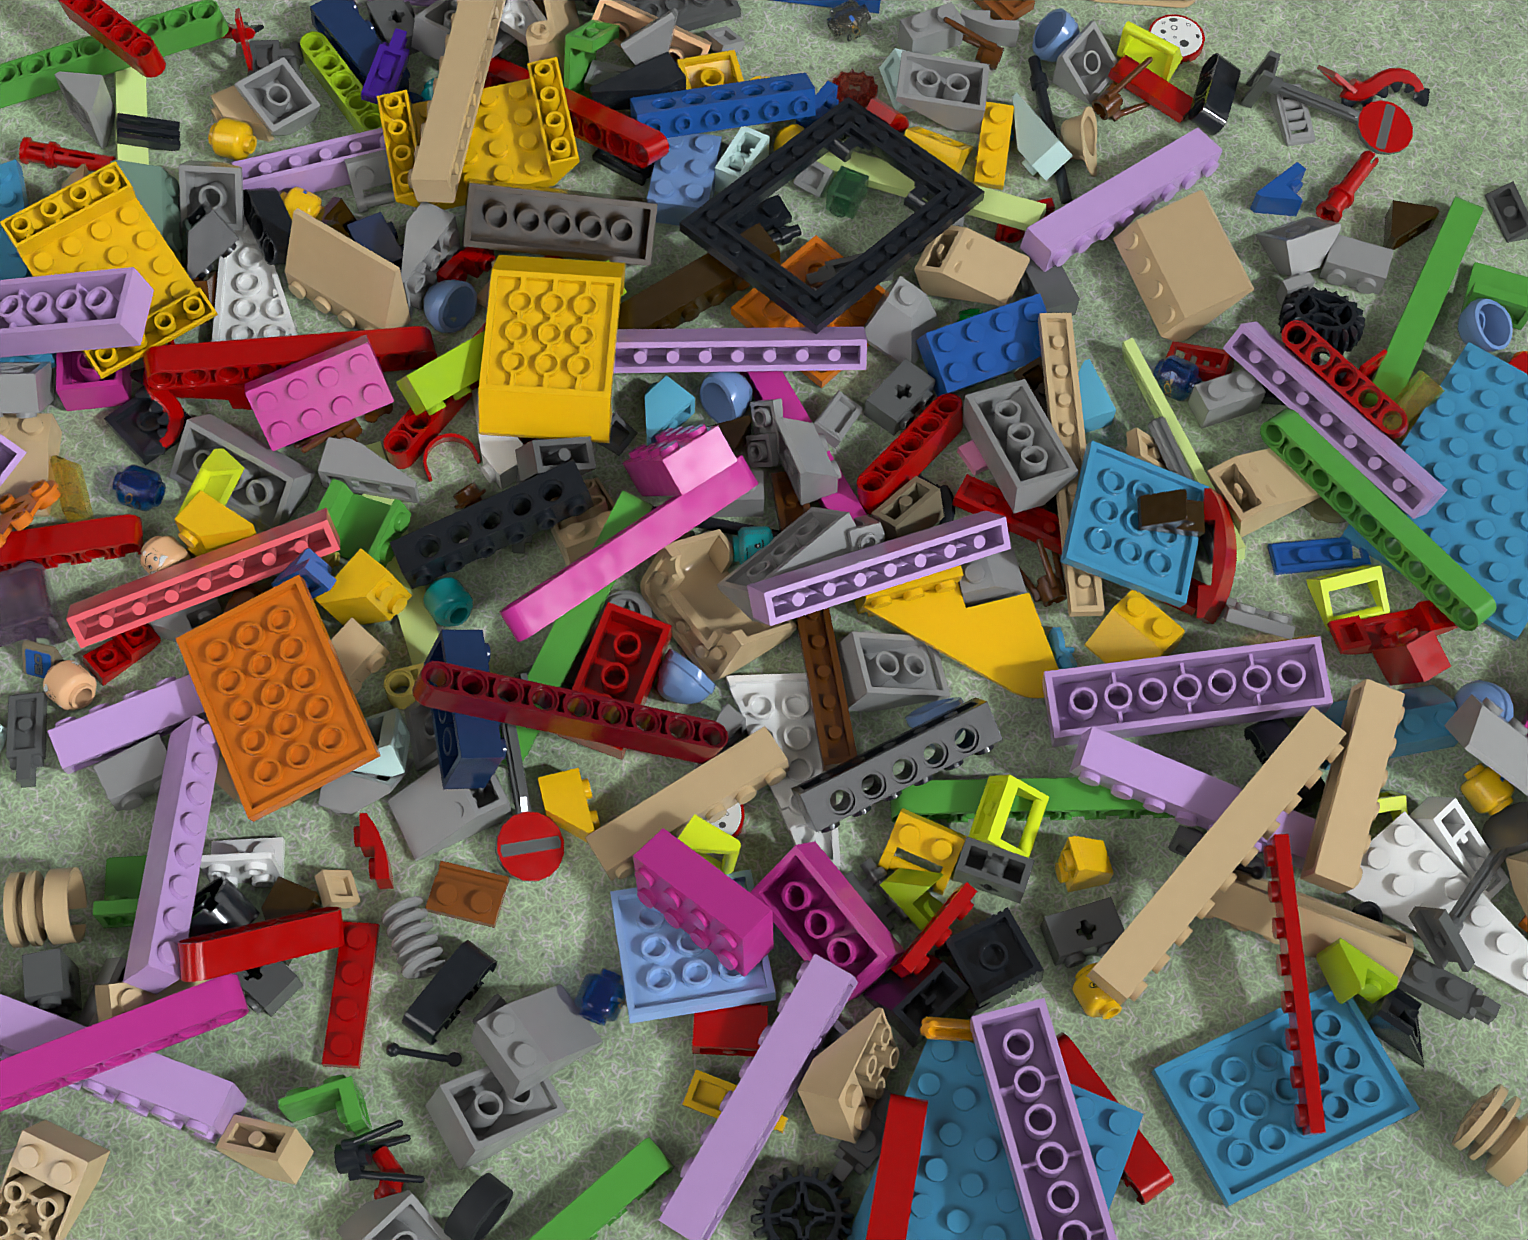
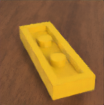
[973,101,1014,190]

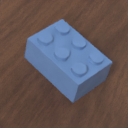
[647,133,722,226]

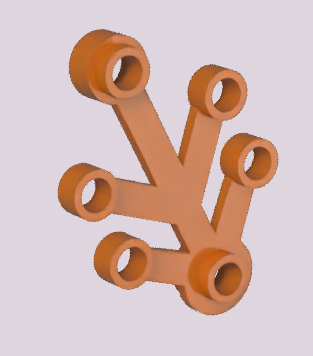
[0,479,61,548]

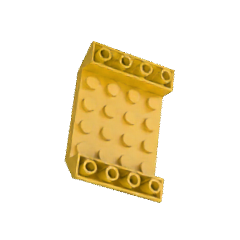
[377,57,580,210]
[0,161,218,379]
[478,255,626,443]

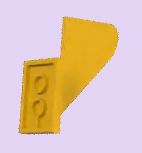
[854,565,1059,699]

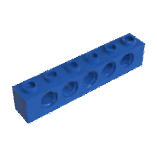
[630,72,816,138]

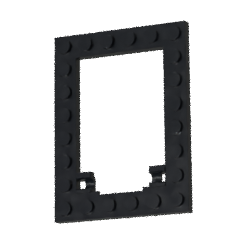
[679,97,985,334]

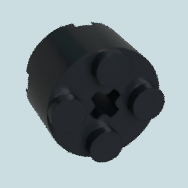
[188,877,260,938]

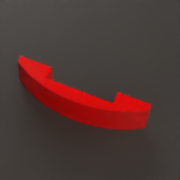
[1196,488,1237,624]
[1327,600,1458,655]

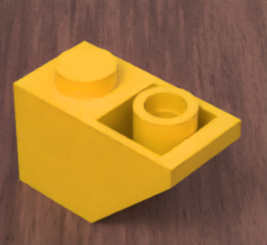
[537,768,600,842]
[1055,836,1114,892]

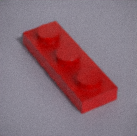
[891,882,978,978]

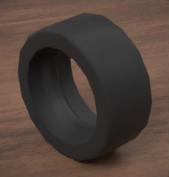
[444,1173,513,1240]

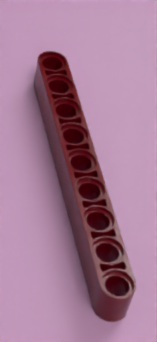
[412,661,728,764]

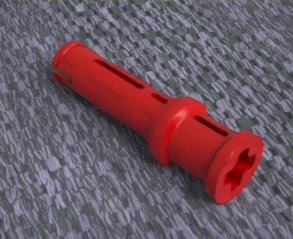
[19,137,116,172]
[1316,151,1379,222]

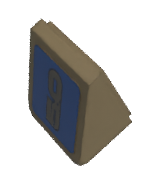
[22,640,64,679]

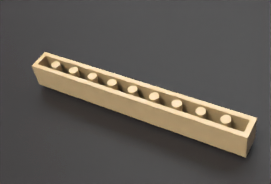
[408,0,506,203]
[1086,706,1347,1005]

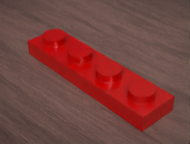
[321,921,380,1069]

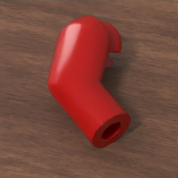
[372,1146,405,1200]

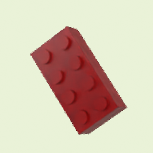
[558,602,672,760]

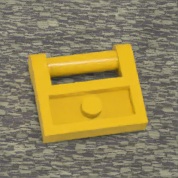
[878,808,967,896]

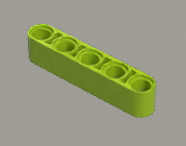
[300,31,382,133]

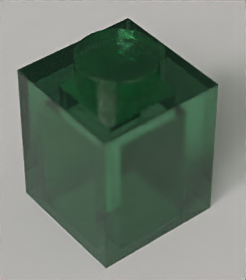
[826,166,869,219]

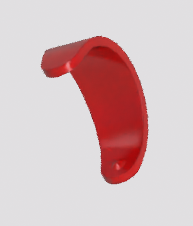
[423,433,481,482]

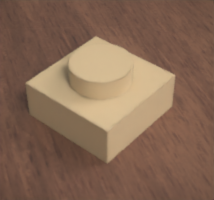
[314,870,360,908]

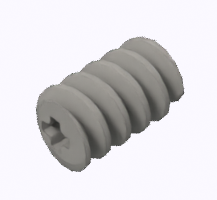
[381,896,447,979]

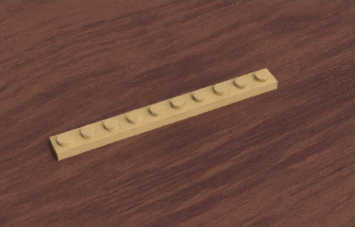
[1038,313,1105,617]

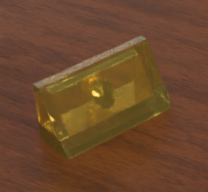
[1383,370,1445,440]
[50,455,94,523]

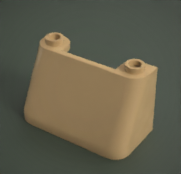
[526,0,580,85]
[640,529,797,681]

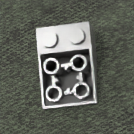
[401,202,462,317]
[387,764,512,862]

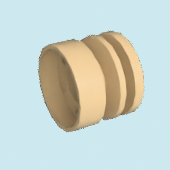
[3,867,87,948]
[1451,1084,1528,1187]

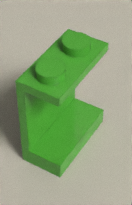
[563,20,620,99]
[316,479,412,568]

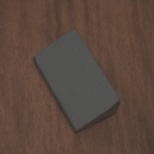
[1485,181,1528,243]

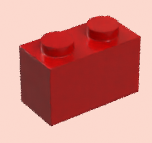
[1371,628,1451,686]
[692,1002,768,1057]

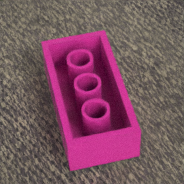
[245,335,394,452]
[56,351,132,411]
[622,424,737,496]
[633,828,774,977]
[750,841,905,1001]

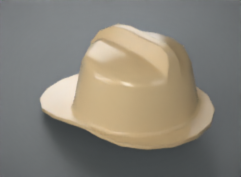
[1060,106,1097,177]

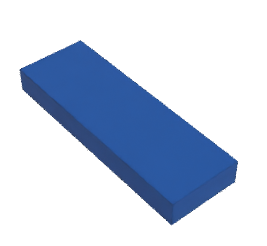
[1267,537,1371,575]

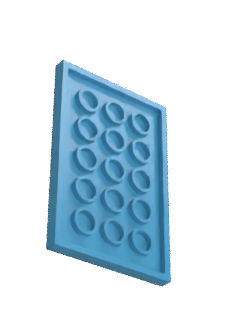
[1151,984,1420,1208]

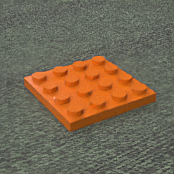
[731,235,885,388]

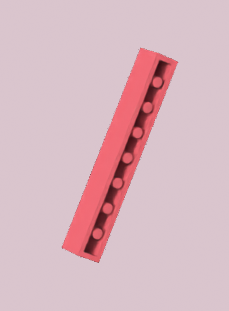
[66,508,340,648]

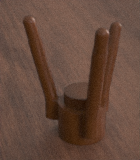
[943,17,1004,70]
[1092,57,1153,122]
[294,418,362,484]
[1019,539,1067,607]

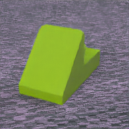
[880,868,943,930]
[1316,937,1398,1004]

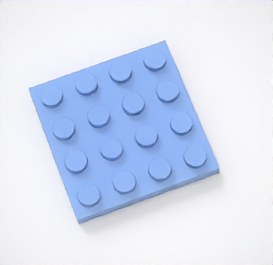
[610,869,776,1024]

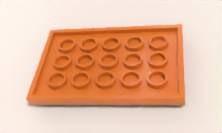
[175,575,381,822]

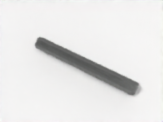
[1148,416,1215,564]

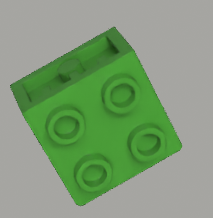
[1461,262,1528,330]
[93,855,147,928]
[277,1074,372,1136]

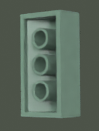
[111,160,182,262]

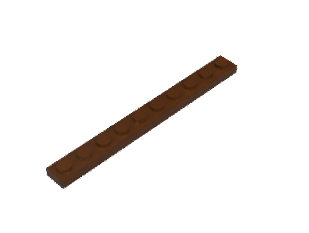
[771,472,857,771]

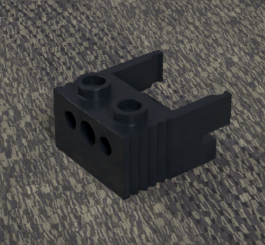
[935,907,1044,1019]

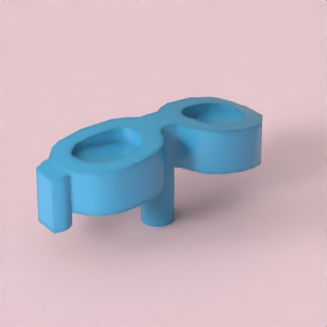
[1047,627,1077,669]

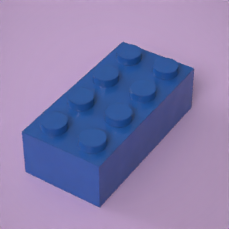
[916,293,1047,397]

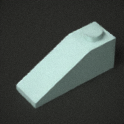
[1012,92,1073,180]

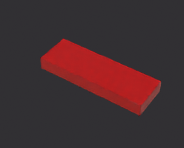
[1108,55,1193,123]

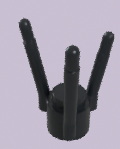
[334,1119,425,1183]

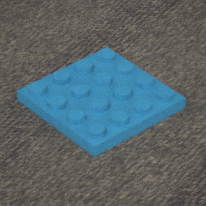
[1060,440,1209,608]

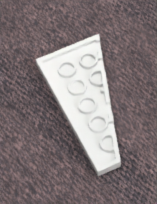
[1345,811,1528,996]

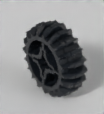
[1278,287,1365,357]
[751,1165,854,1240]

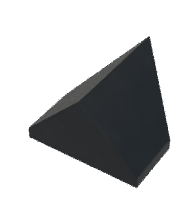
[1367,988,1425,1068]

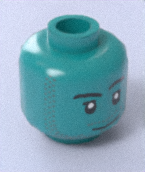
[732,526,776,565]

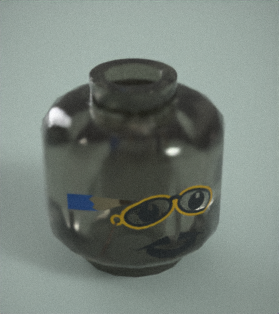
[826,0,871,43]

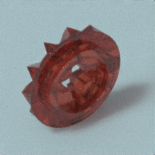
[832,68,878,108]

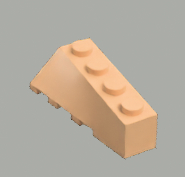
[592,0,712,64]

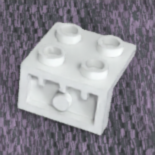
[200,837,285,888]

